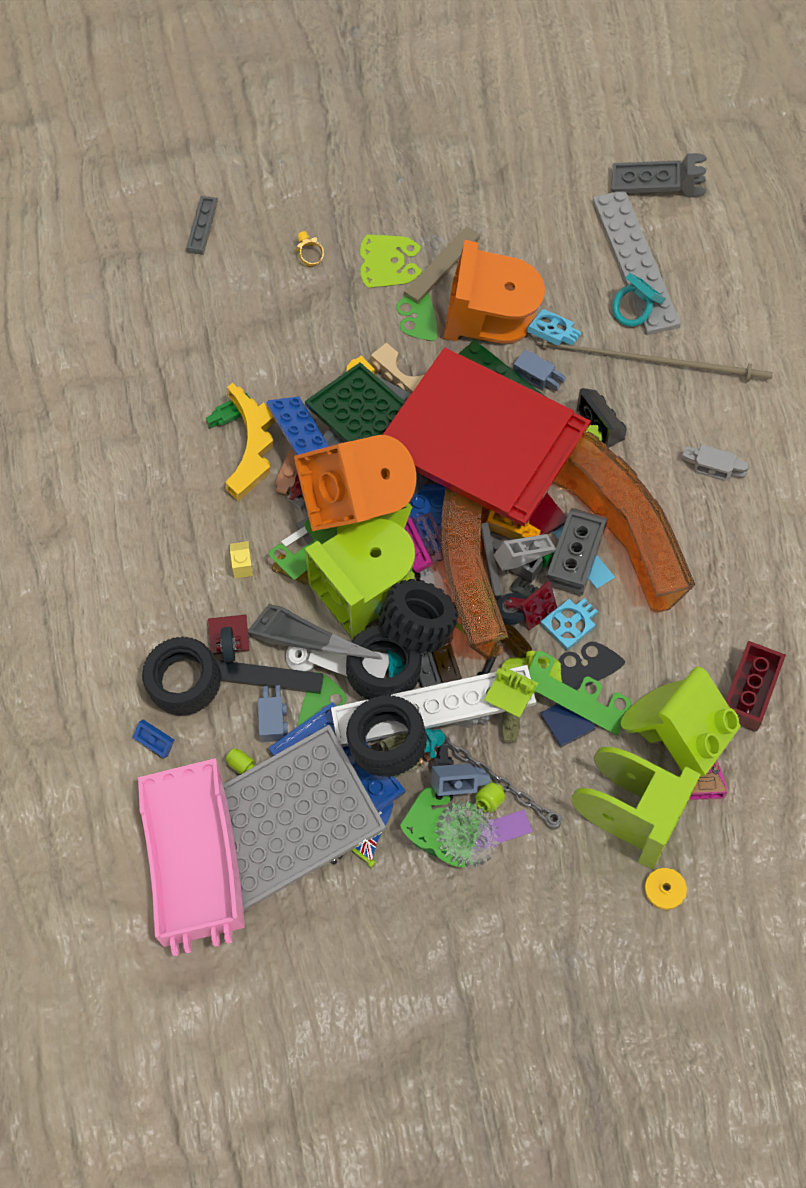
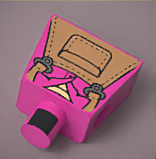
[689,761,728,800]

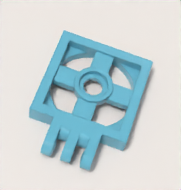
[527,309,581,346]
[541,598,598,651]

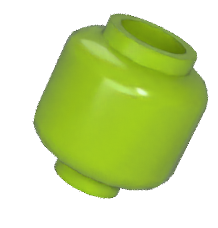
[475,782,505,812]

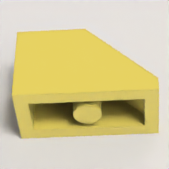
[230,541,254,578]

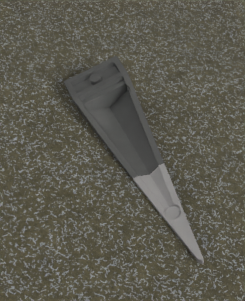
[248,604,382,660]

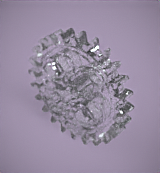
[435,801,500,868]

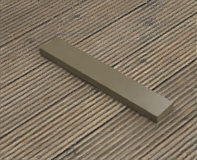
[404,226,480,303]

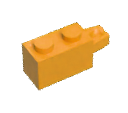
[487,511,541,540]

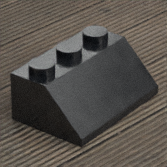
[576,388,627,449]

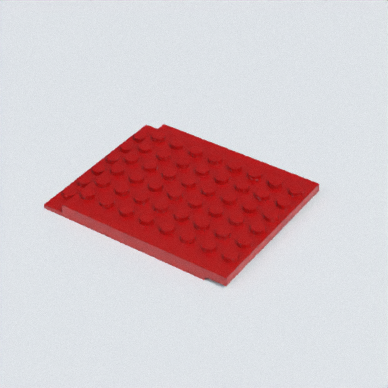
[383,347,591,527]

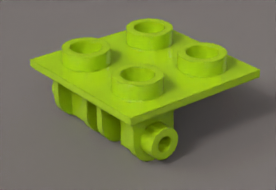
[484,666,539,718]

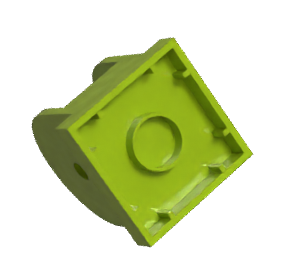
[305,518,415,639]
[571,747,701,870]

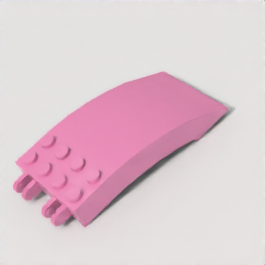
[138,758,245,956]

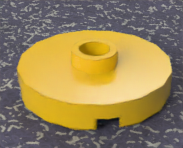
[644,868,687,910]

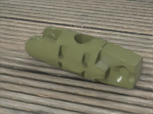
[502,712,520,743]

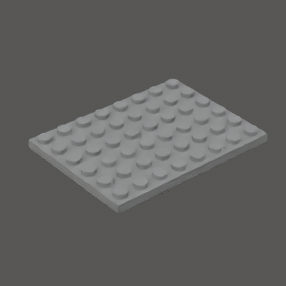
[223,725,387,912]

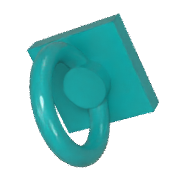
[612,272,666,327]

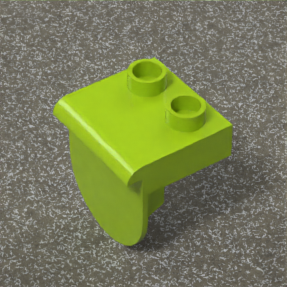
[621,667,741,776]

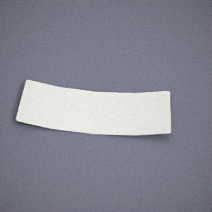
[308,650,389,678]

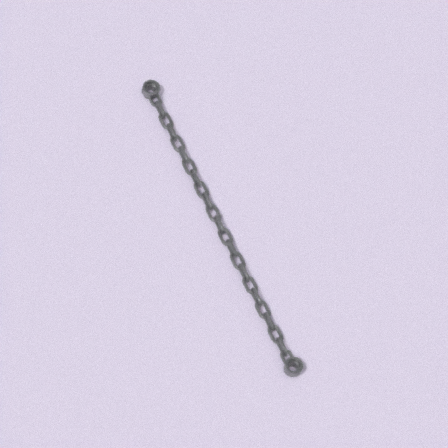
[430,728,562,830]

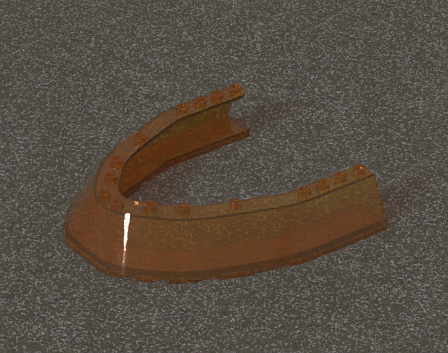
[441,431,695,659]

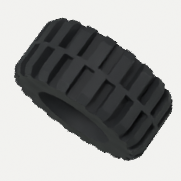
[379,579,458,653]

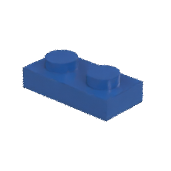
[132,719,175,758]

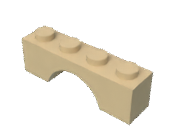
[371,343,424,394]

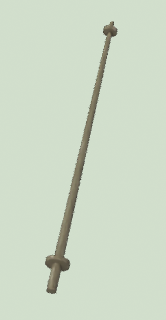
[537,340,773,381]

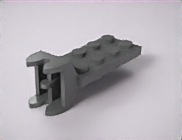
[612,153,707,197]

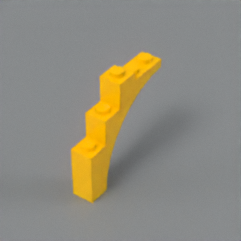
[225,383,276,501]

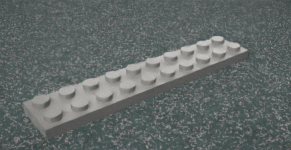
[592,192,681,335]

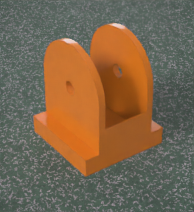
[443,240,545,344]
[294,435,416,531]

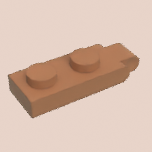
[275,448,298,495]

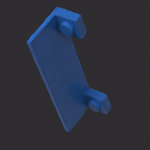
[267,396,329,455]

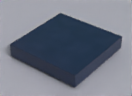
[541,704,595,748]

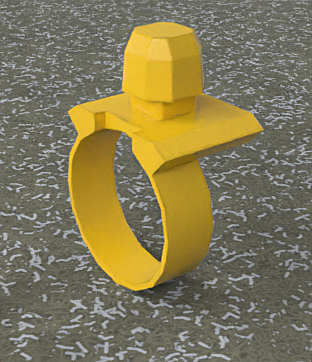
[296,231,324,266]

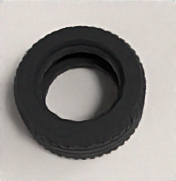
[346,625,422,700]
[142,637,221,716]
[346,695,427,777]

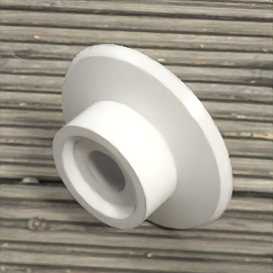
[285,646,315,671]

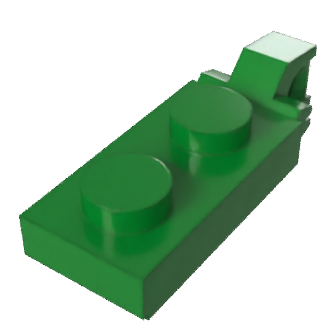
[206,393,250,428]

